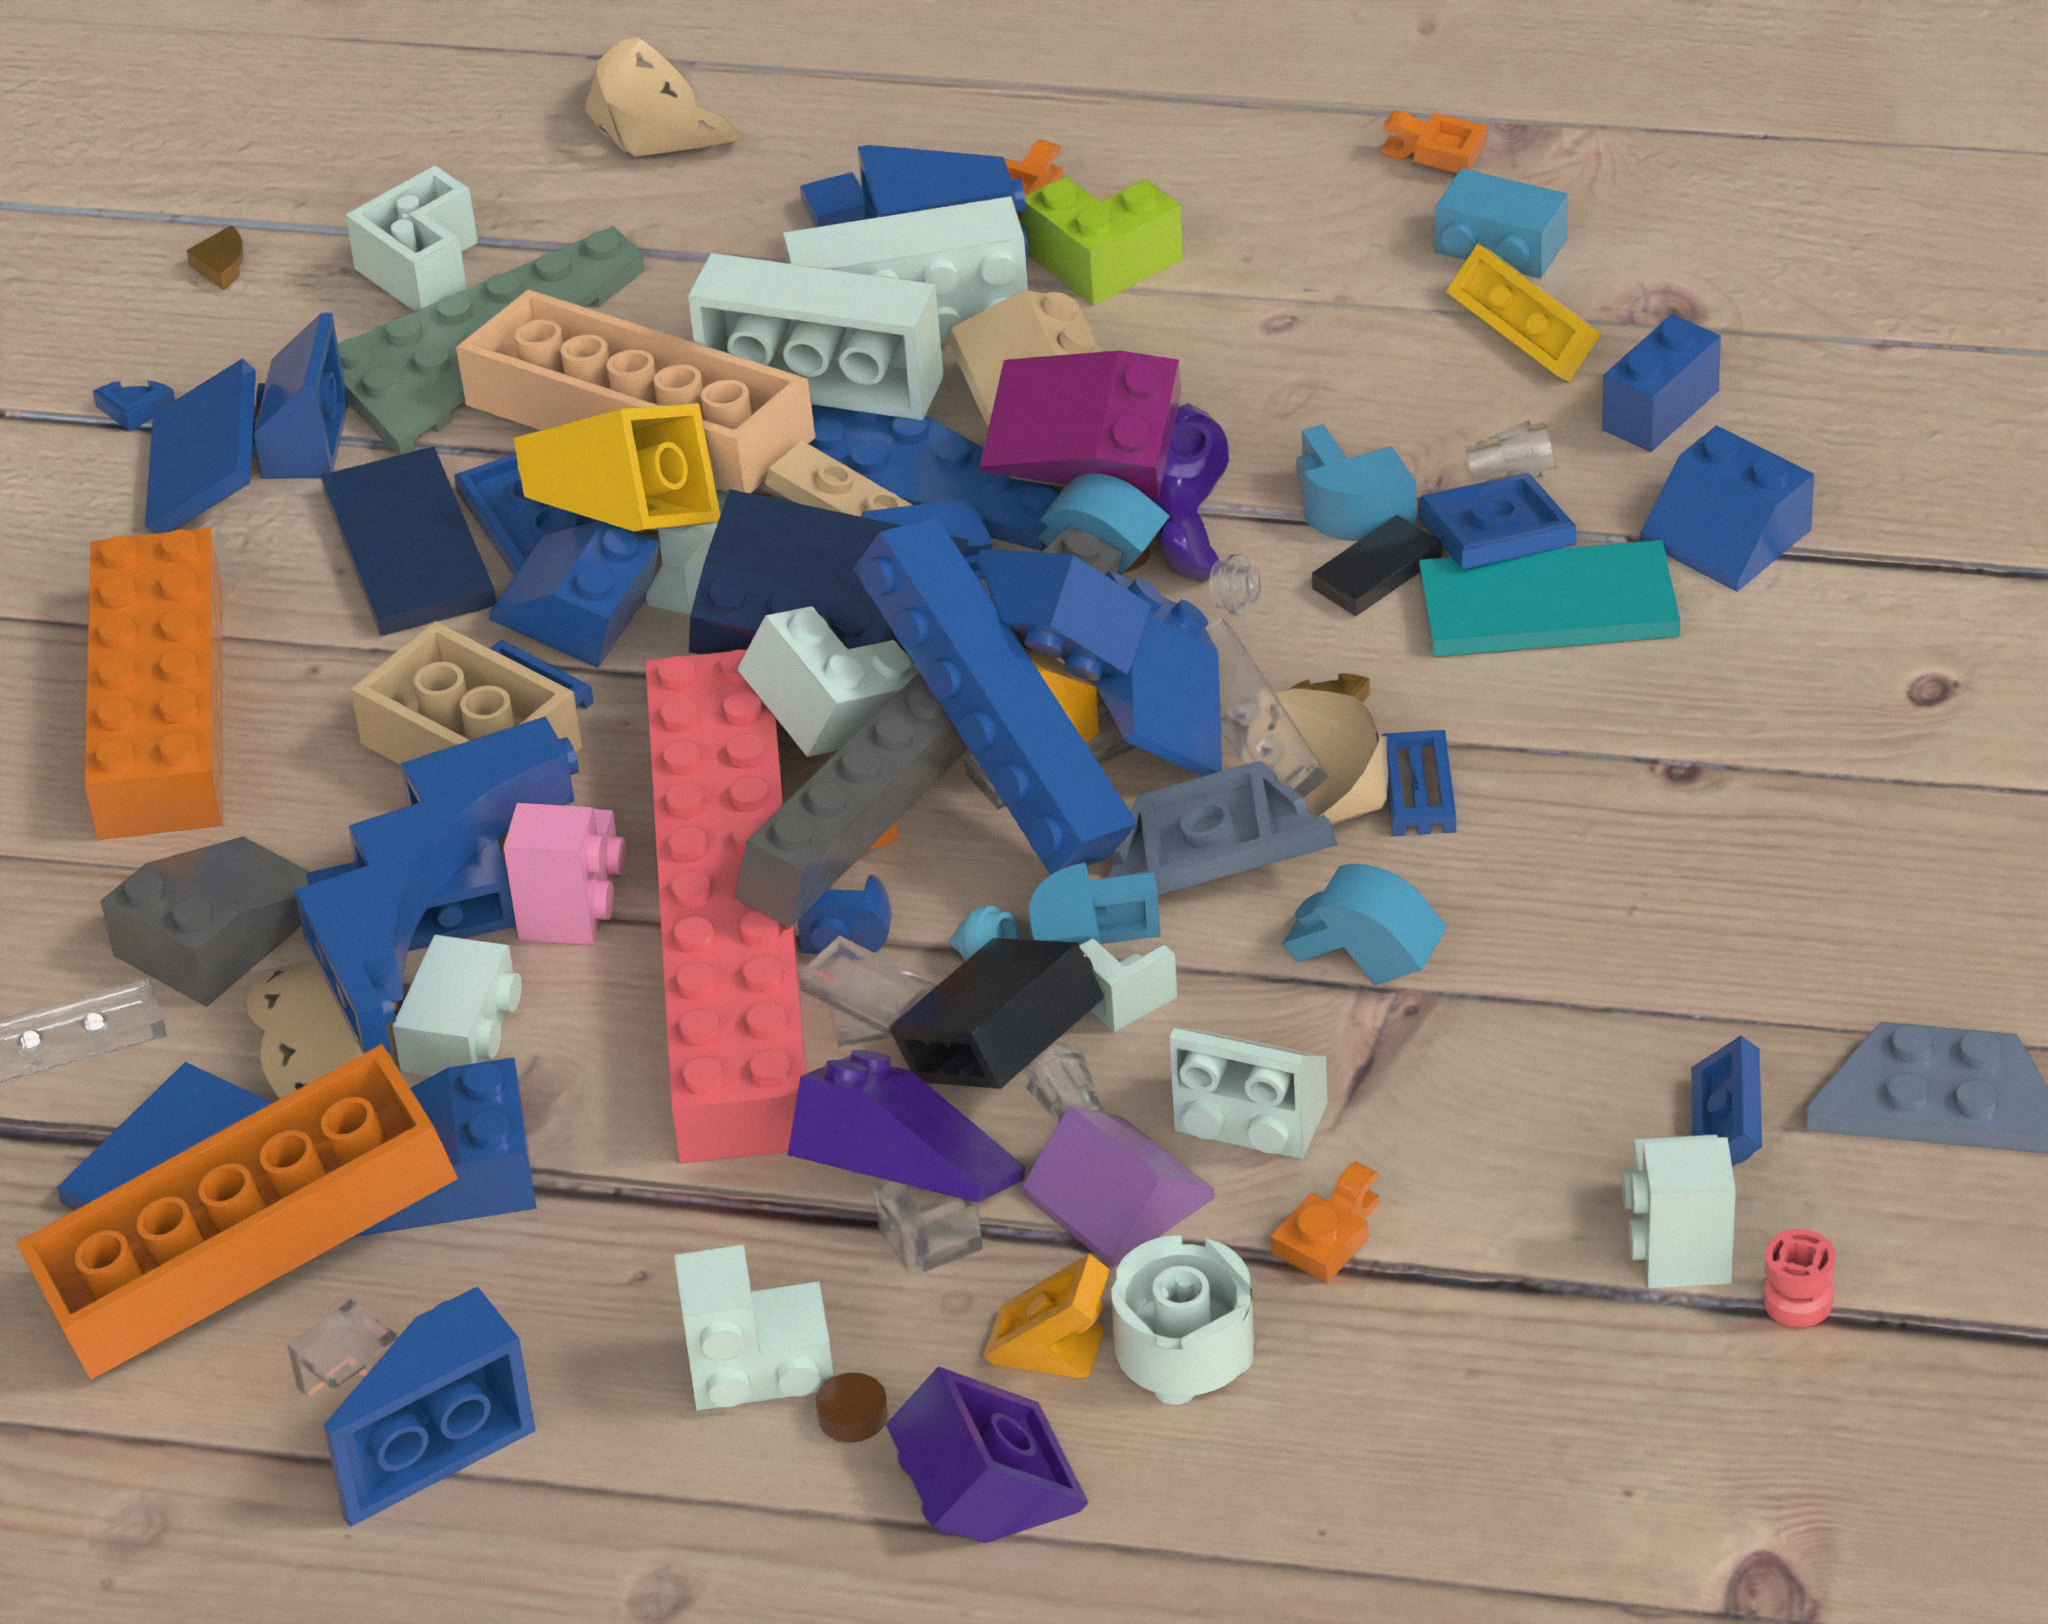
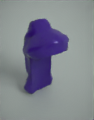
[1150,403,1230,582]

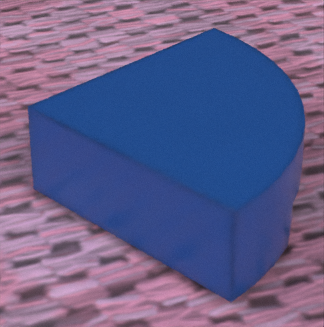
[92,380,175,431]

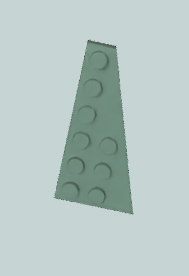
[338,226,645,455]

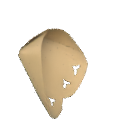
[585,37,743,157]
[1248,688,1388,826]
[246,961,403,1099]

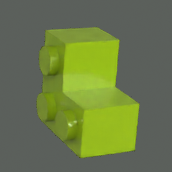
[1021,176,1183,306]

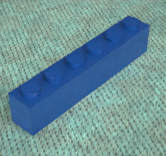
[853,516,1138,875]

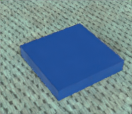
[1417,473,1576,569]

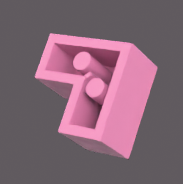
[503,803,627,945]

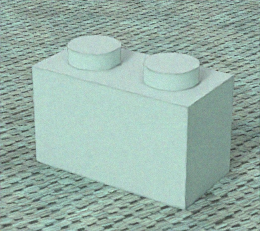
[392,935,522,1077]

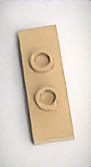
[765,440,912,517]

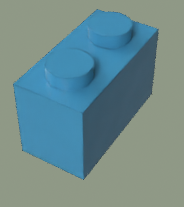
[1435,168,1568,278]

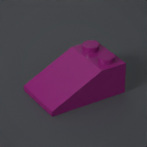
[980,350,1181,500]

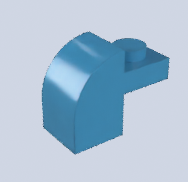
[1296,424,1417,541]
[1038,473,1170,575]
[1029,862,1160,946]
[1282,864,1447,985]

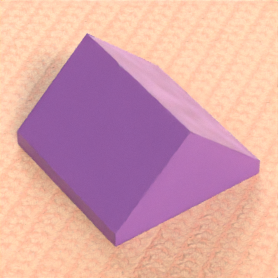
[1022,1105,1215,1268]

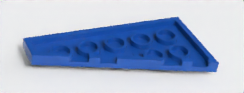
[809,404,1061,551]

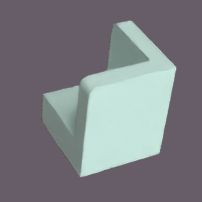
[646,526,714,615]
[1080,938,1177,1033]

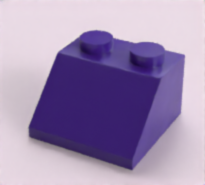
[886,1366,1089,1543]

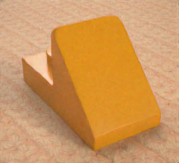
[983,1253,1110,1379]

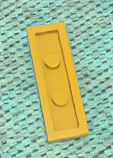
[1446,243,1602,382]

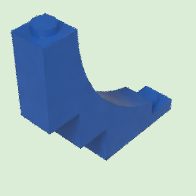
[295,716,579,1054]

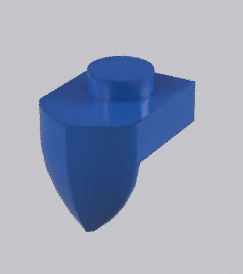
[798,875,892,955]

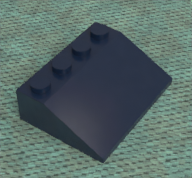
[688,489,968,665]

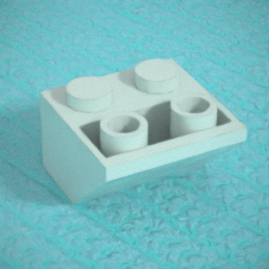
[1170,1028,1328,1160]

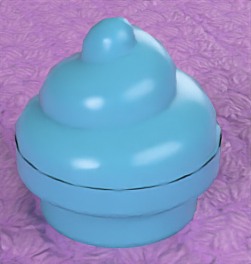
[950,906,1020,961]

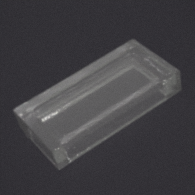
[798,935,937,1038]

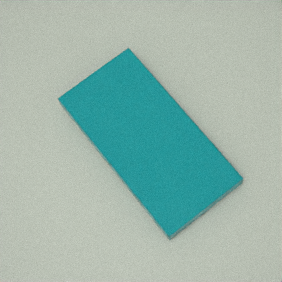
[1419,540,1680,657]

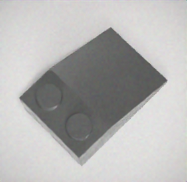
[101,836,310,1007]

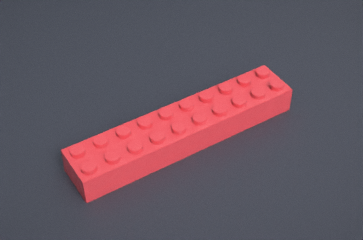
[645,650,807,1163]

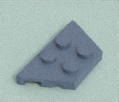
[1106,761,1338,895]
[1806,1022,2048,1154]

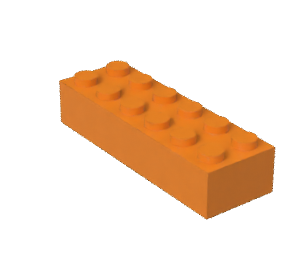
[85,527,223,840]
[16,1044,458,1380]

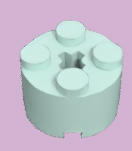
[1111,1235,1254,1405]

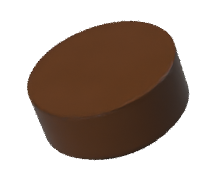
[816,1372,888,1442]

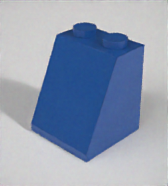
[858,145,1029,258]

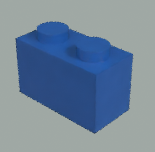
[1602,314,1721,452]

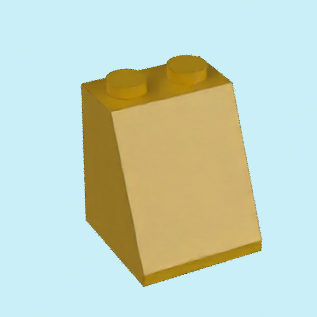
[513,403,720,532]

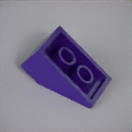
[787,1050,1026,1203]

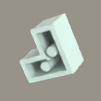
[345,165,478,312]
[737,606,919,757]
[1621,1135,1736,1288]
[674,1244,834,1411]

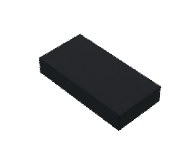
[1312,515,1441,616]

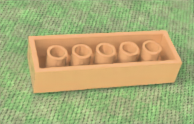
[456,289,815,493]

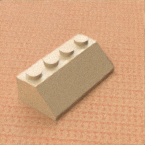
[947,290,1102,487]

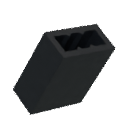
[888,938,1105,1089]

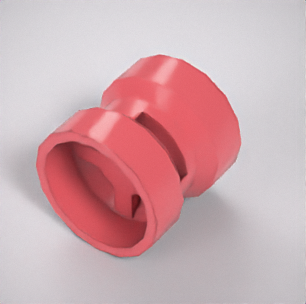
[1763,1229,1835,1328]

